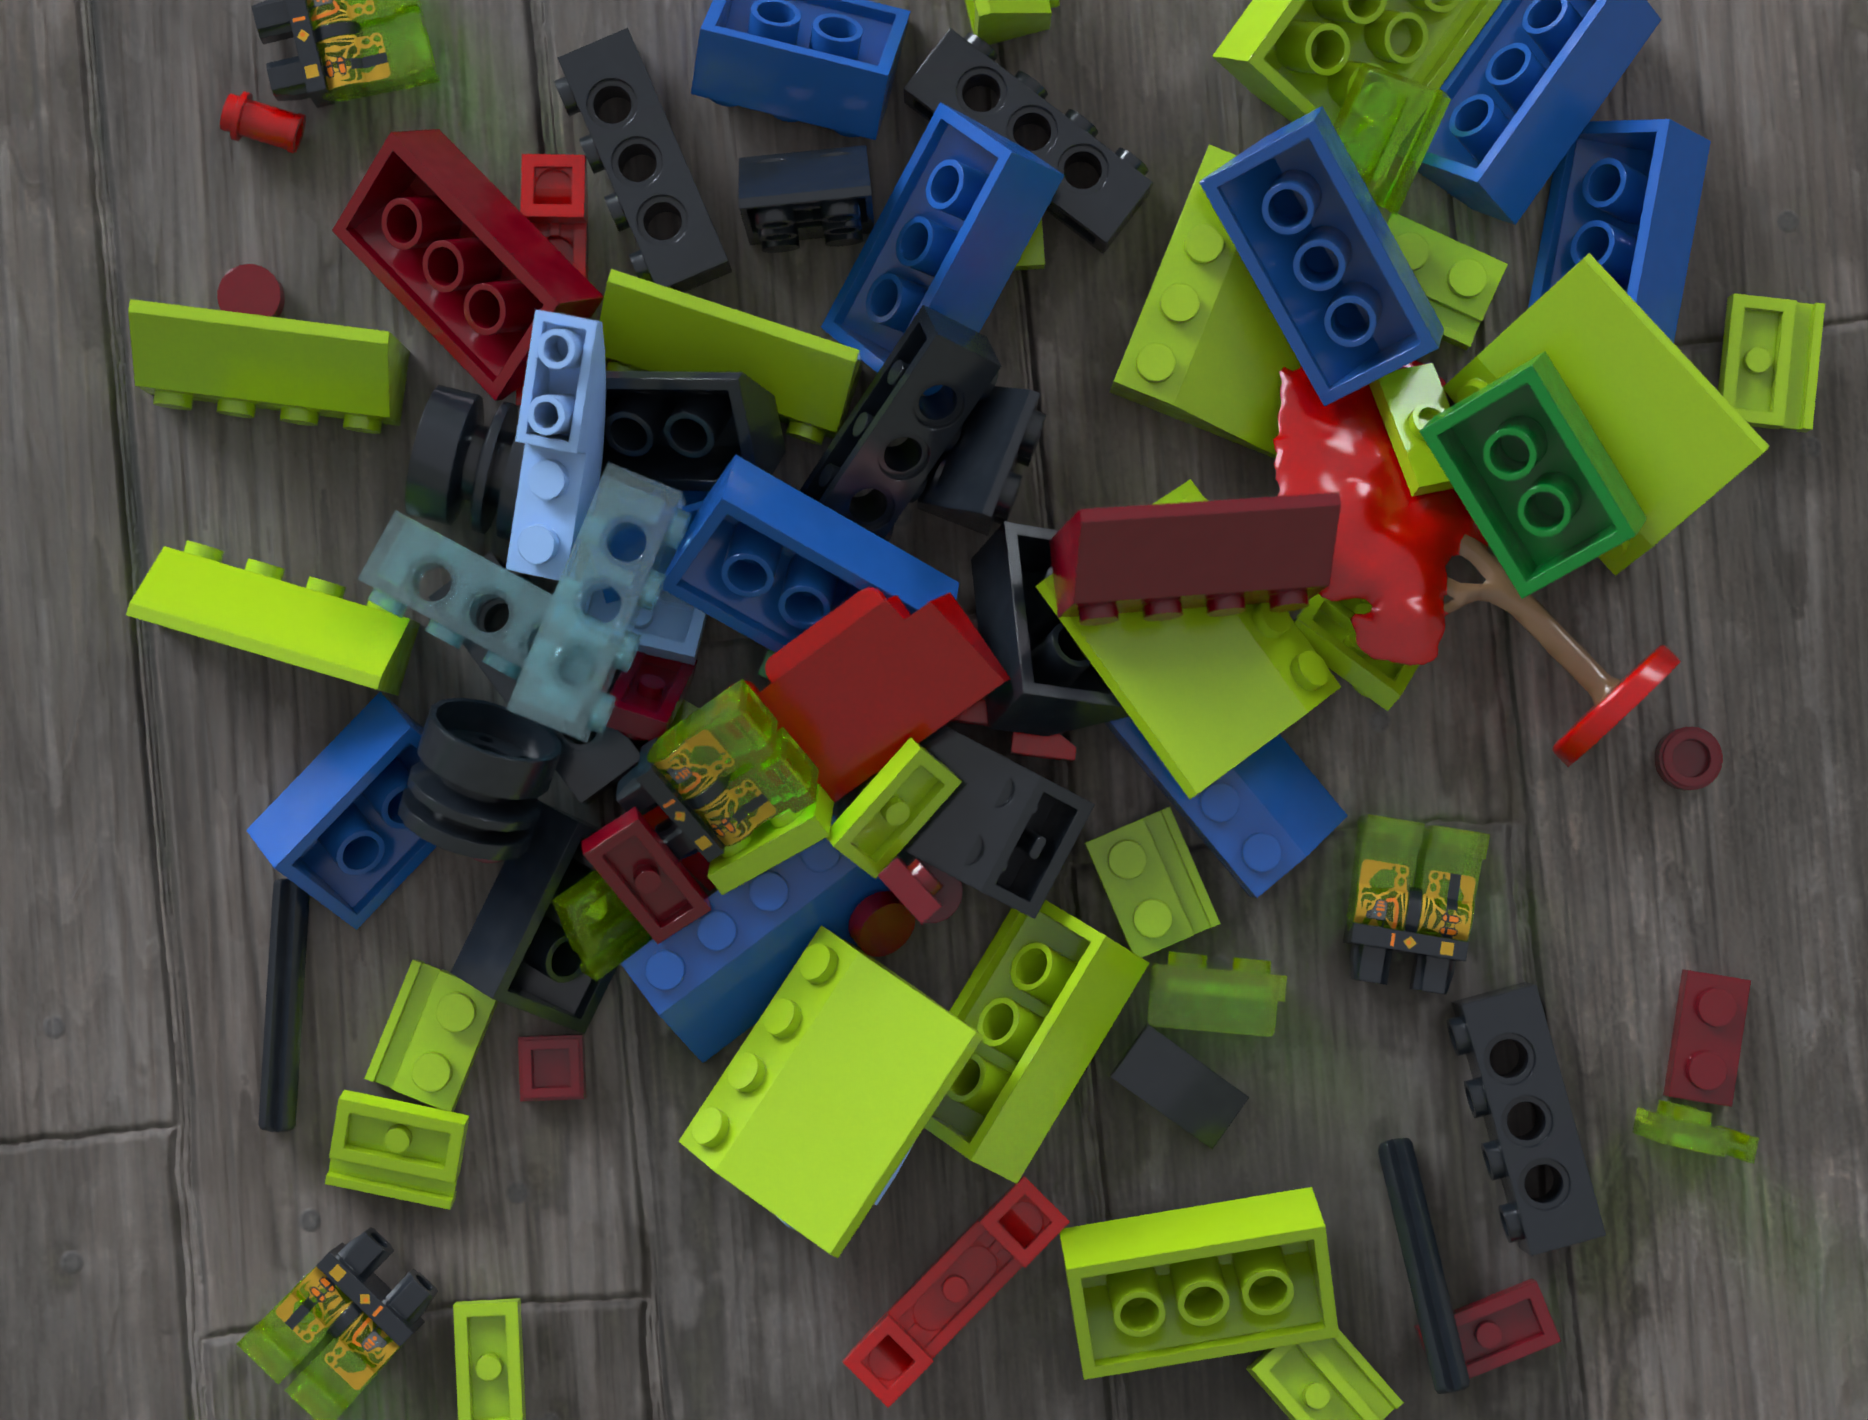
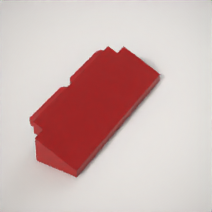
[643,587,1011,891]

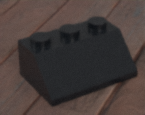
[599,371,786,491]
[971,521,1130,736]
[450,801,639,1034]

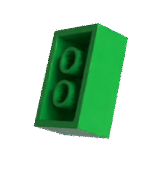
[1419,351,1647,599]

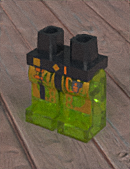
[252,0,440,108]
[616,679,818,862]
[1343,814,1490,995]
[237,1227,438,1420]

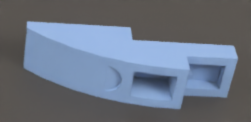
[506,310,606,582]

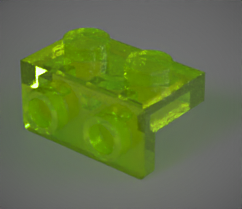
[1147,951,1287,1037]

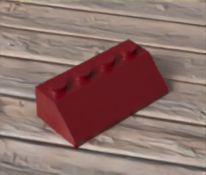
[332,129,604,401]
[1049,492,1341,626]

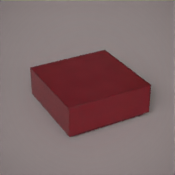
[518,1034,586,1102]

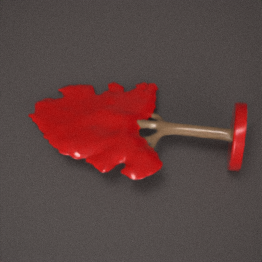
[1273,360,1681,767]

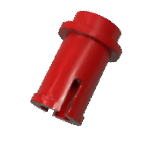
[220,91,306,154]

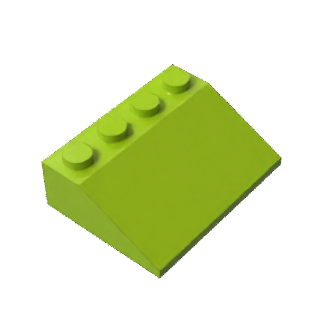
[1212,0,1502,179]
[1109,144,1301,458]
[1443,253,1770,576]
[1036,479,1341,799]
[678,925,984,1258]

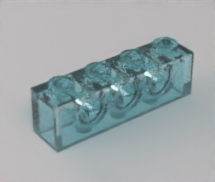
[506,462,691,743]
[358,510,631,711]

